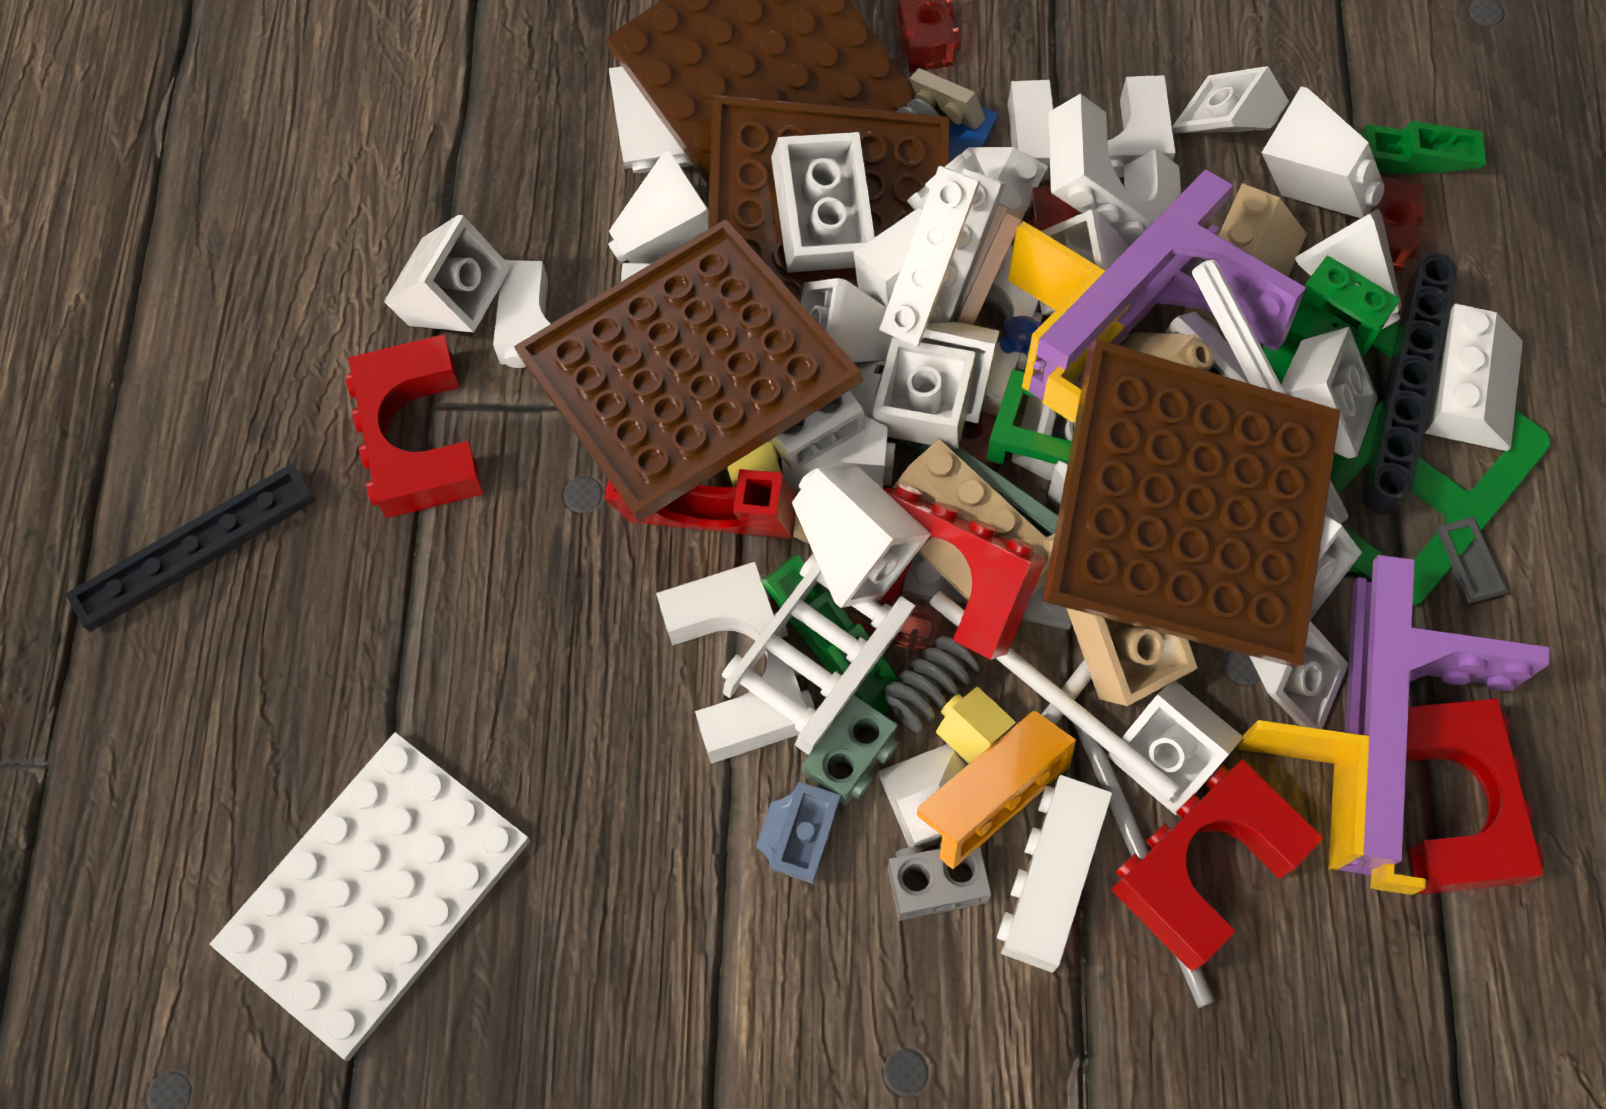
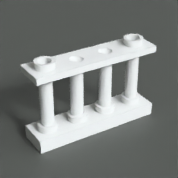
[879,166,1006,346]
[722,553,915,755]

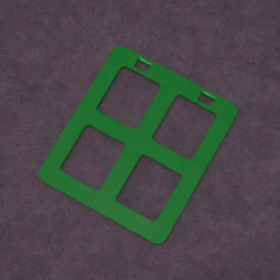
[1262,301,1550,608]

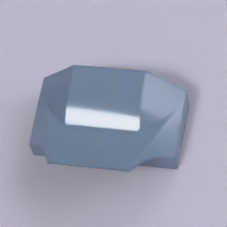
[756,782,841,884]

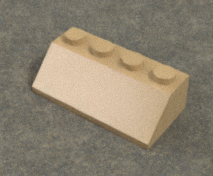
[1183,183,1307,342]
[893,439,1050,601]
[1042,534,1198,706]

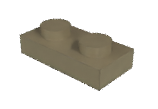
[909,68,985,130]

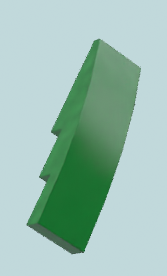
[1358,121,1486,174]
[760,555,897,715]

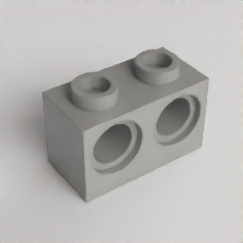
[771,390,865,472]
[887,842,991,921]

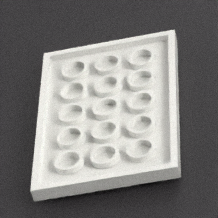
[209,732,530,1061]

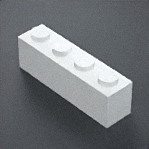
[997,775,1112,973]

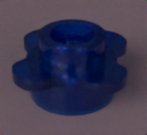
[1000,315,1042,357]

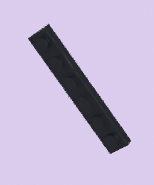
[65,463,316,632]

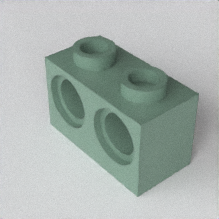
[802,695,899,806]

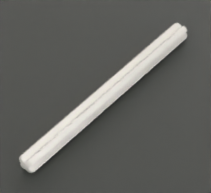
[1192,260,1348,524]

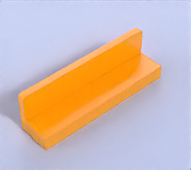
[917,711,1076,869]

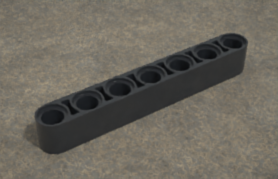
[1362,253,1457,515]

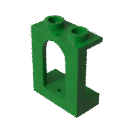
[1286,255,1400,359]
[987,369,1072,465]

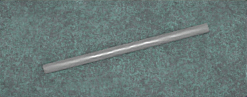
[1073,707,1215,1008]

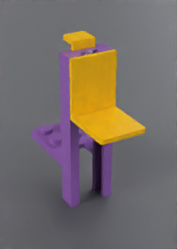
[1008,169,1306,422]
[1238,555,1550,895]

